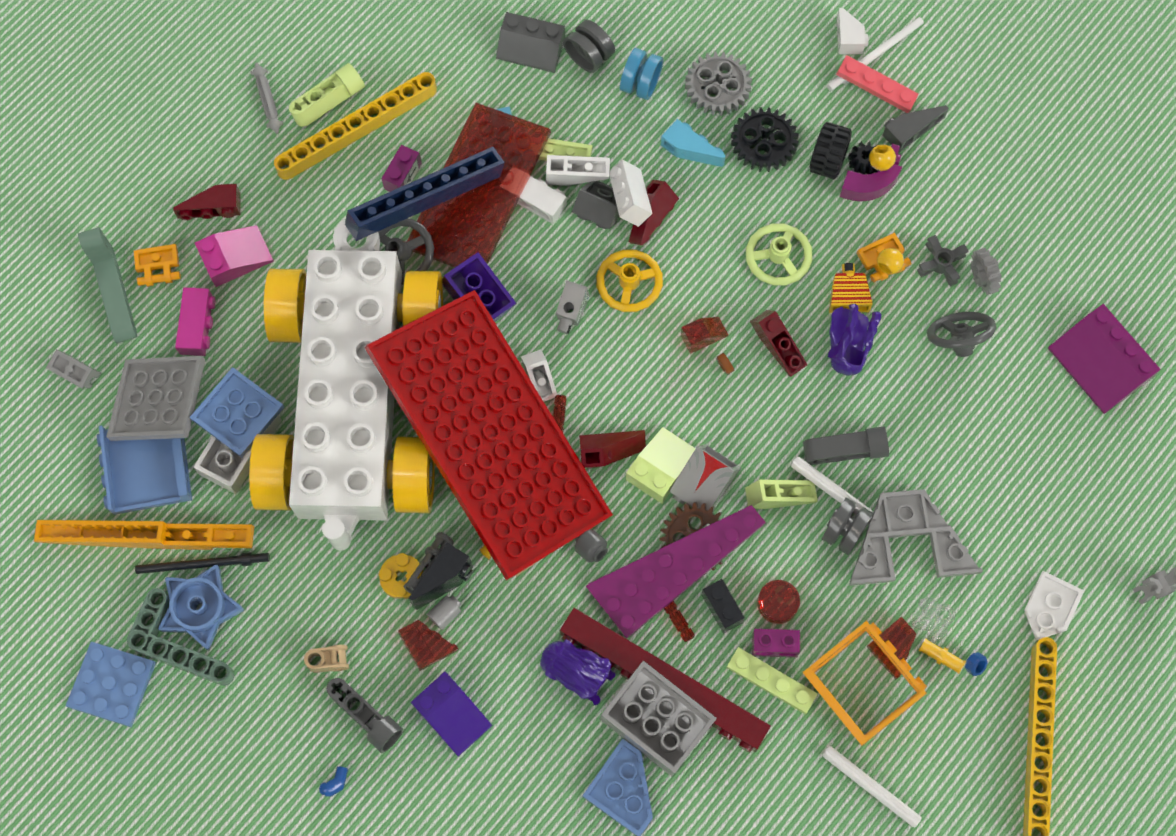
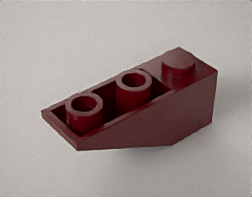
[629,180,679,246]
[173,184,240,220]
[750,310,808,377]
[579,430,646,468]

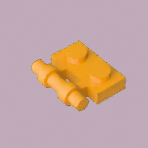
[857,232,911,283]
[133,244,181,287]

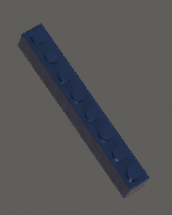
[345,147,505,241]

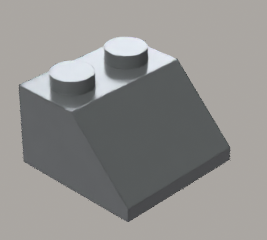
[572,181,620,229]

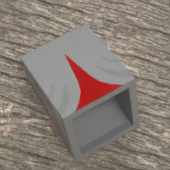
[669,444,741,510]

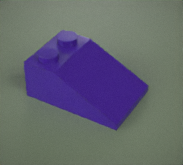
[411,671,493,757]

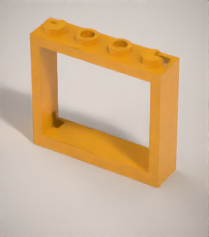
[802,620,927,746]

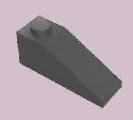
[883,105,949,153]

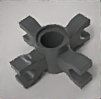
[917,235,968,287]

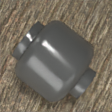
[574,529,608,563]

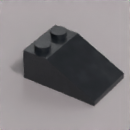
[408,542,473,610]

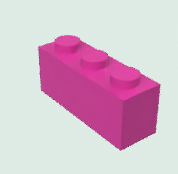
[175,287,215,356]

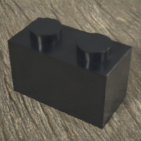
[701,579,745,634]

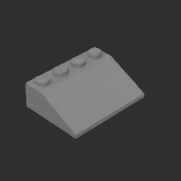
[599,661,717,777]

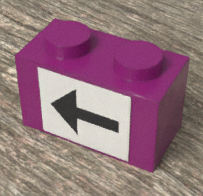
[381,144,422,192]

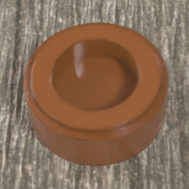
[716,353,735,375]

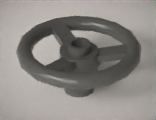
[378,218,434,285]
[927,312,997,357]

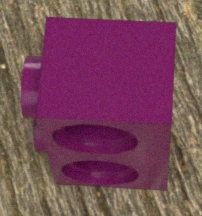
[752,629,800,658]

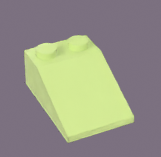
[626,427,696,504]

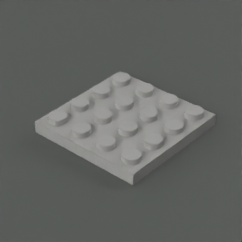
[106,356,205,441]

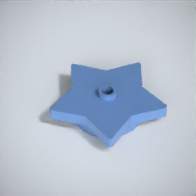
[158,565,244,650]

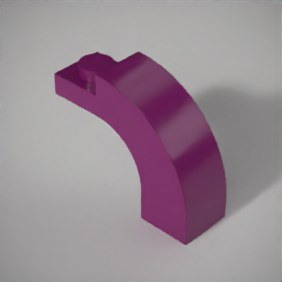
[840,144,903,201]

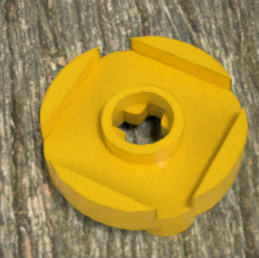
[379,553,424,599]

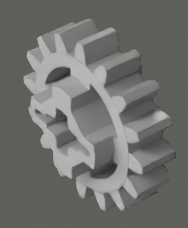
[970,248,1001,295]

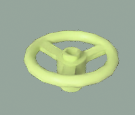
[746,223,812,286]

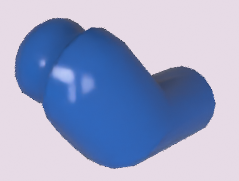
[319,766,348,797]

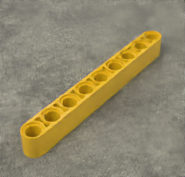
[274,72,437,180]
[1023,637,1057,836]

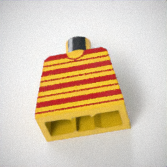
[829,263,872,313]

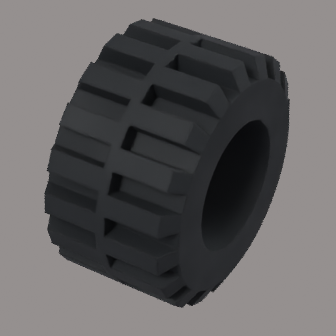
[810,122,852,180]

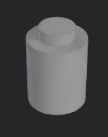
[427,595,462,630]

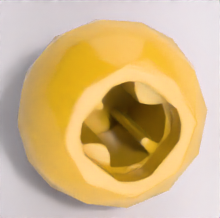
[869,144,896,171]
[877,248,904,275]

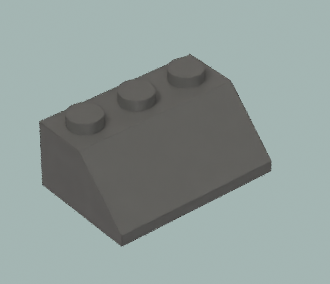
[496,12,566,73]

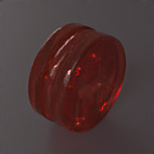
[757,580,800,624]

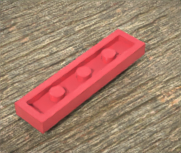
[836,55,919,113]

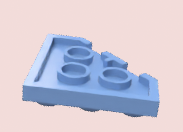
[582,739,653,836]

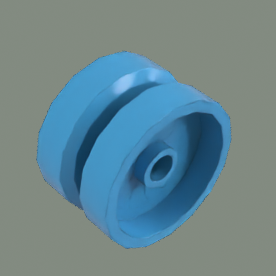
[620,48,663,100]

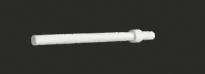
[826,17,924,91]

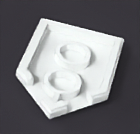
[1024,571,1084,640]

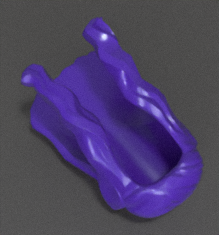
[828,304,882,376]
[540,640,616,706]

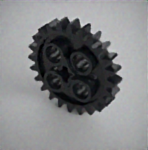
[731,107,799,172]

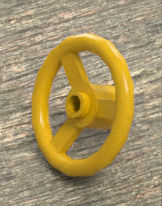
[596,249,663,312]

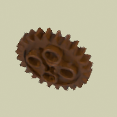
[659,502,729,574]

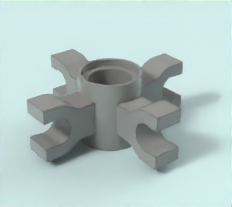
[1133,567,1176,604]

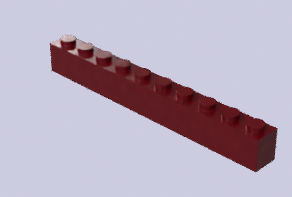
[559,608,771,753]

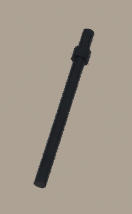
[135,552,270,574]

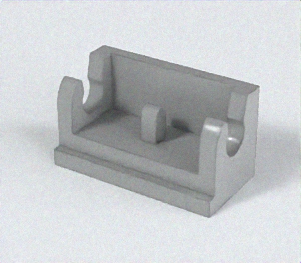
[46,349,101,389]

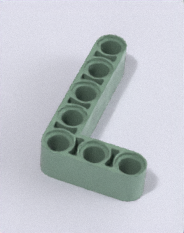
[78,227,138,344]
[127,588,235,686]

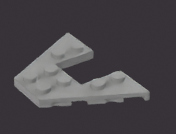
[849,489,983,586]

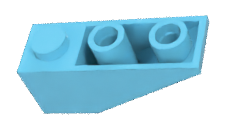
[661,119,725,167]

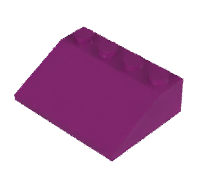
[1048,304,1161,414]

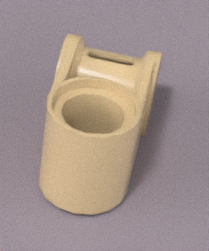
[304,645,349,673]

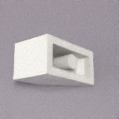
[837,8,869,54]
[521,349,558,401]

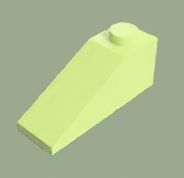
[745,480,818,509]

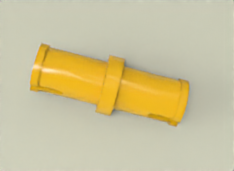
[919,638,966,674]

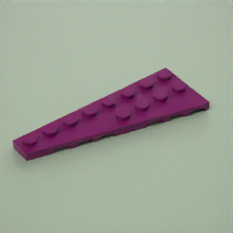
[586,505,766,638]

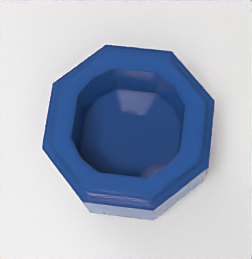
[965,652,988,676]

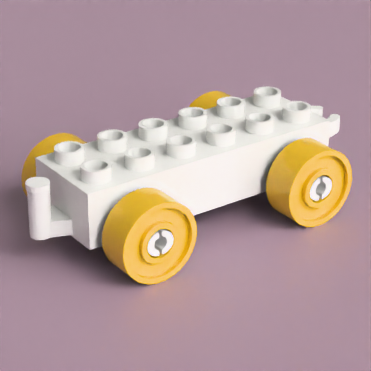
[249,220,443,551]

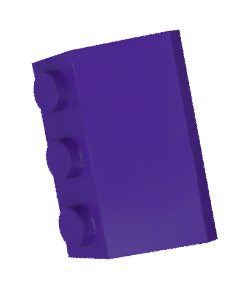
[442,252,517,322]

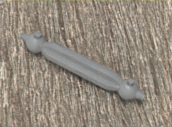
[250,62,283,134]

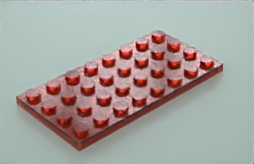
[407,103,551,267]

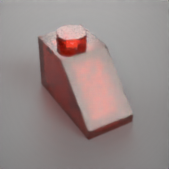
[681,317,729,354]

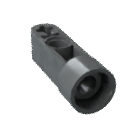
[803,426,889,465]
[327,678,404,753]

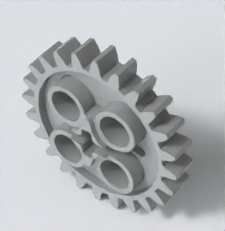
[685,52,752,116]

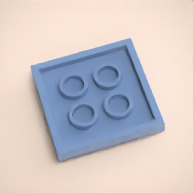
[190,367,284,458]
[66,642,156,727]

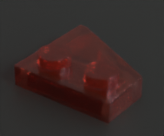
[867,617,917,680]
[398,620,459,671]

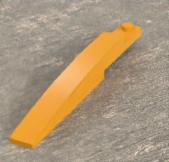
[34,520,254,550]

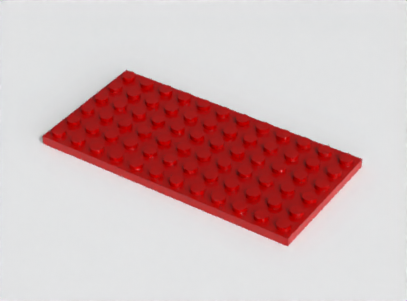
[365,290,613,581]

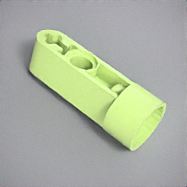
[289,63,365,127]

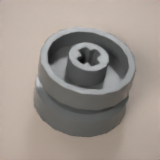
[563,19,615,73]
[821,497,873,555]

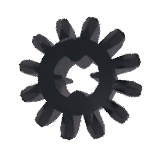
[848,141,879,175]

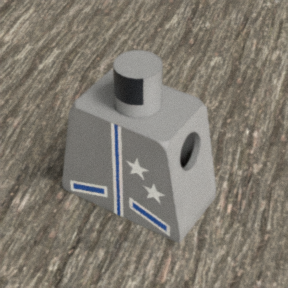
[556,280,590,334]

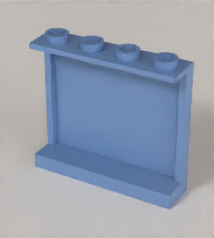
[97,426,192,515]

